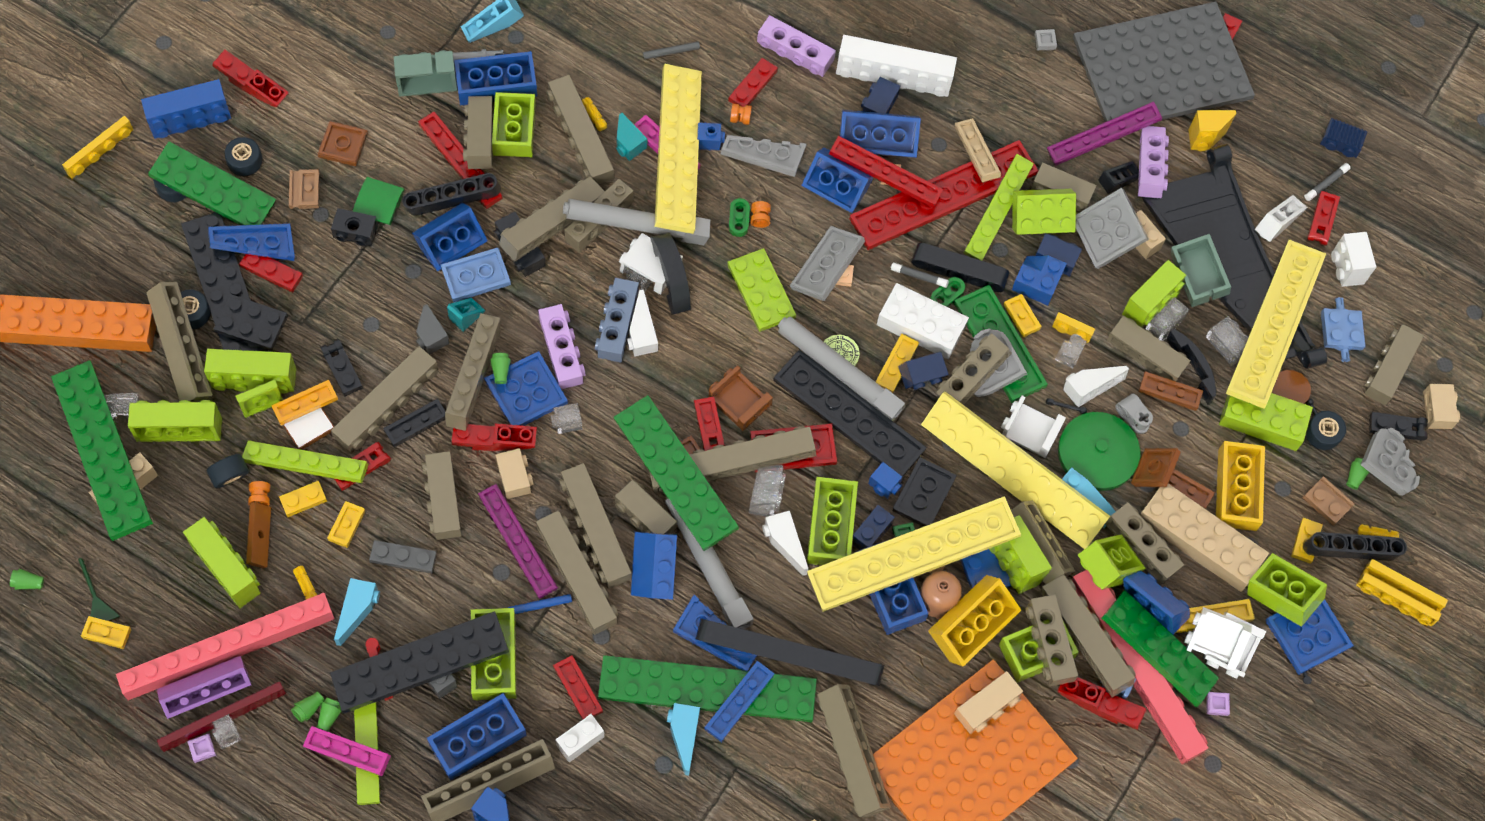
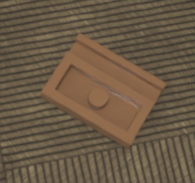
[289,169,320,209]
[1303,476,1354,526]

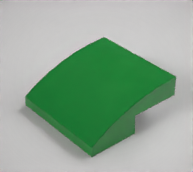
[353,177,405,226]

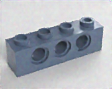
[595,278,639,363]

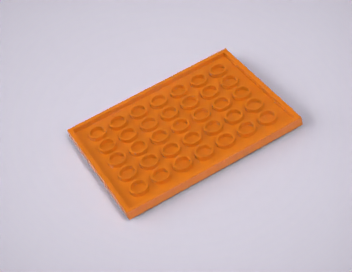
[873,659,1078,821]

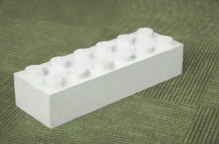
[836,35,957,97]

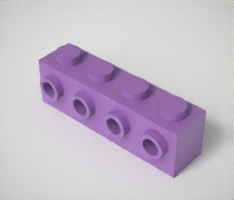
[157,656,251,719]

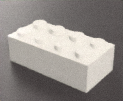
[877,283,969,360]

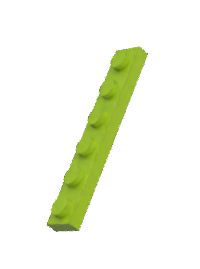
[963,154,1034,261]
[242,441,368,483]

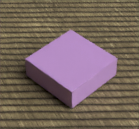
[1206,692,1230,716]
[188,734,216,763]

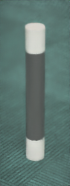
[1304,163,1350,201]
[891,263,949,288]

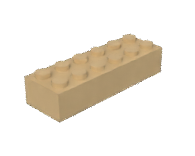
[1140,484,1269,592]

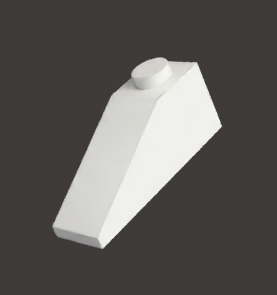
[1255,195,1308,242]
[627,290,658,357]
[1063,366,1129,407]
[762,511,808,576]

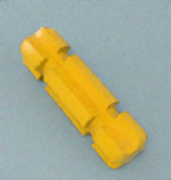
[582,97,607,131]
[1357,524,1399,538]
[293,566,317,600]

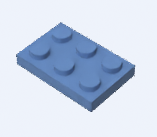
[441,248,511,302]

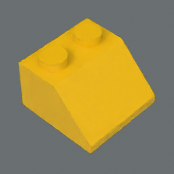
[1188,110,1236,151]

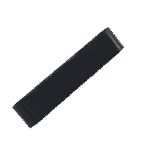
[402,173,501,216]
[911,243,1010,292]
[1303,532,1407,561]

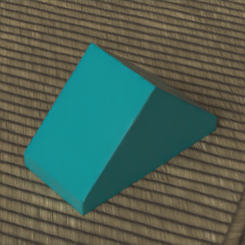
[447,298,485,332]

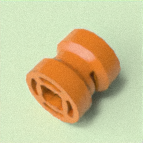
[730,103,752,125]
[751,201,771,228]
[248,481,270,506]

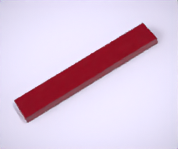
[157,682,286,752]

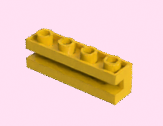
[1356,559,1448,627]

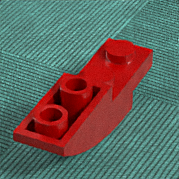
[213,49,289,108]
[452,423,537,451]
[1058,677,1146,730]

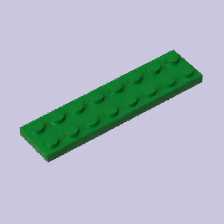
[613,395,739,551]

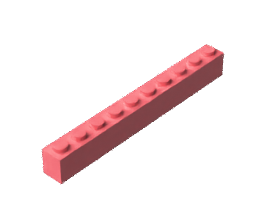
[1071,570,1208,765]
[116,593,335,700]

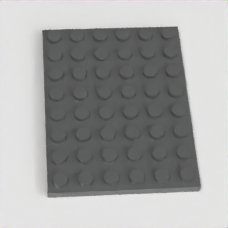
[1073,2,1255,122]

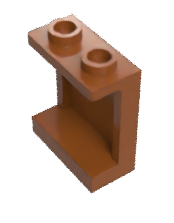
[709,365,773,431]

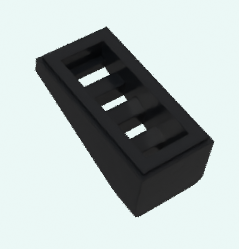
[1098,161,1139,194]

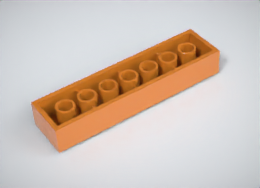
[0,295,156,352]

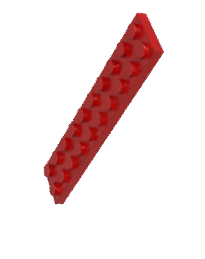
[849,140,1039,250]

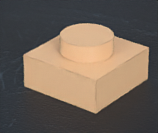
[836,265,854,287]

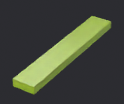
[354,702,380,805]

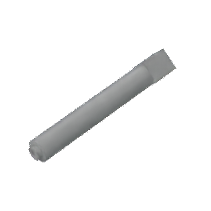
[563,199,710,246]
[778,316,905,422]
[665,499,754,629]

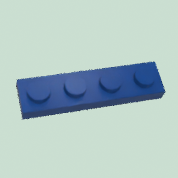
[704,661,774,743]

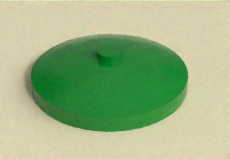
[1058,412,1140,491]

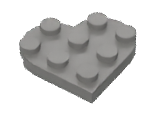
[968,329,1027,397]
[1361,428,1420,496]

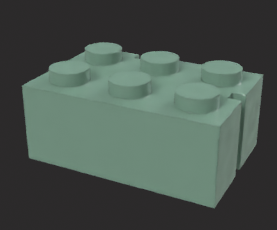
[393,50,457,97]
[1171,234,1231,307]

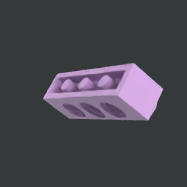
[757,15,836,77]
[1138,126,1169,198]
[538,304,586,389]

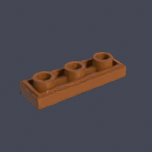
[246,502,271,569]

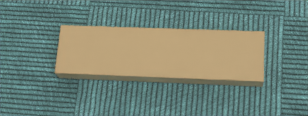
[955,118,1001,182]

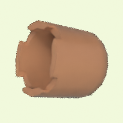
[919,570,962,619]

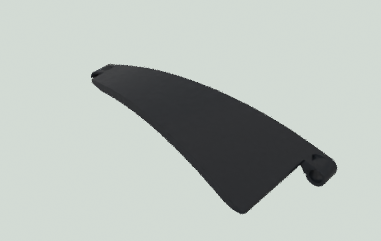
[1142,144,1327,369]

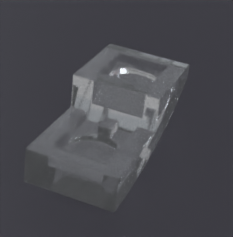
[105,393,139,418]

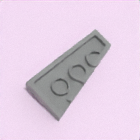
[721,135,807,177]

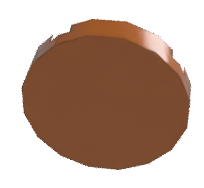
[1271,370,1311,404]

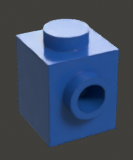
[697,123,725,150]
[868,462,902,499]

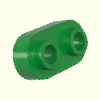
[729,198,750,237]
[930,277,965,307]

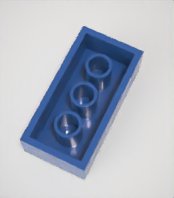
[454,51,537,106]
[141,79,232,139]
[839,110,921,158]
[857,539,929,635]
[427,693,527,781]

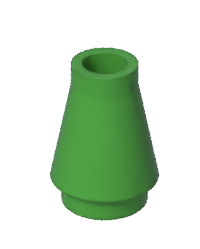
[490,353,511,384]
[1346,458,1369,490]
[10,568,44,590]
[291,692,325,723]
[317,698,341,732]

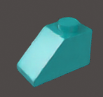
[616,113,647,161]

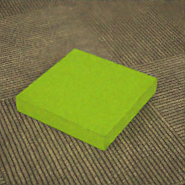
[236,380,283,418]

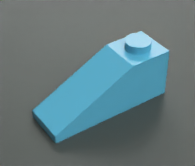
[461,0,524,43]
[1062,468,1116,528]
[334,578,380,646]
[667,703,700,776]

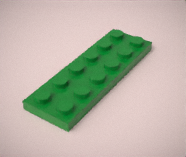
[148,142,276,226]
[954,285,1048,403]
[1101,590,1219,707]

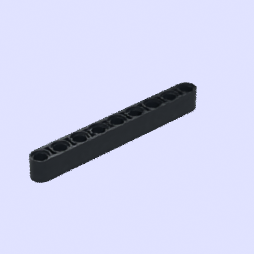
[695,618,885,686]

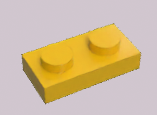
[1003,294,1042,337]
[1052,312,1095,343]
[279,481,327,517]
[327,501,365,548]
[1291,518,1323,564]
[81,616,131,649]

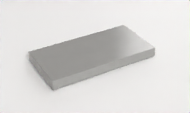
[790,226,865,301]

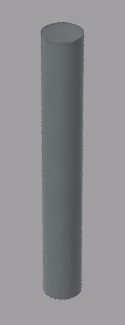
[642,41,700,60]

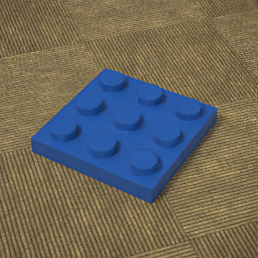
[484,351,568,426]
[1265,599,1354,675]

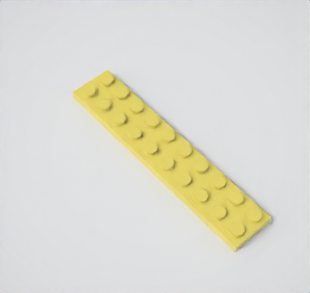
[654,64,702,234]
[1226,240,1326,409]
[921,392,1111,549]
[807,496,1021,612]

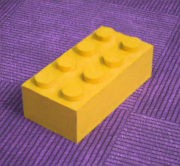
[1216,441,1265,531]
[928,575,1021,667]

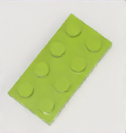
[727,248,796,332]

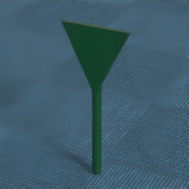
[78,558,120,621]

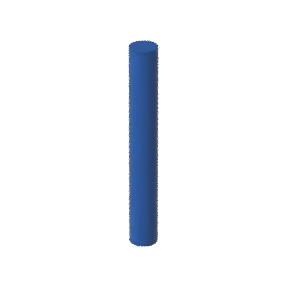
[508,594,572,614]

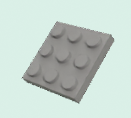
[1075,188,1149,269]

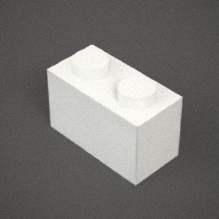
[556,714,604,763]

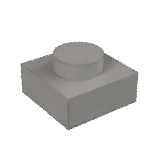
[1035,29,1057,51]

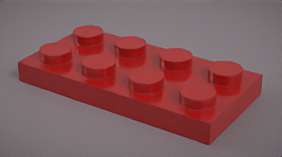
[750,424,837,472]

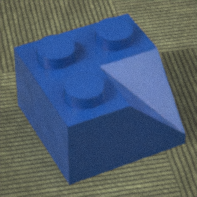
[1012,255,1067,306]

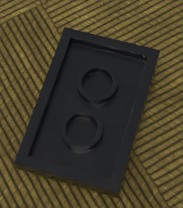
[214,294,288,351]
[892,457,957,527]

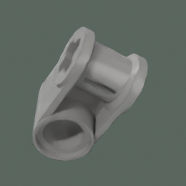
[1115,393,1153,434]

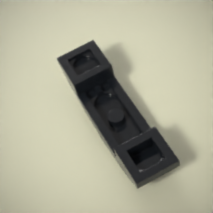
[650,233,691,315]
[1166,329,1216,405]

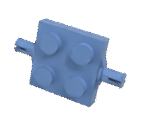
[1321,297,1365,362]

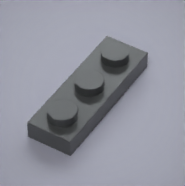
[369,540,437,574]

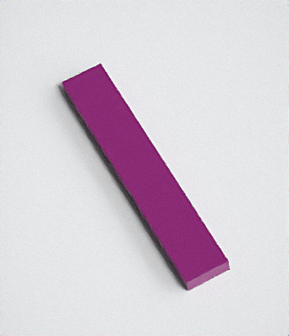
[1047,102,1162,166]
[478,484,558,599]

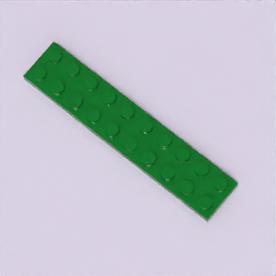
[51,360,153,541]
[598,655,817,722]

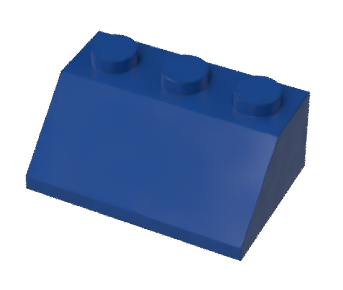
[801,148,874,213]
[412,203,488,271]
[631,532,677,599]
[1123,571,1190,635]
[471,787,510,821]

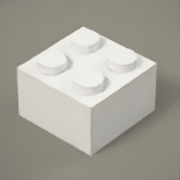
[1331,232,1376,287]

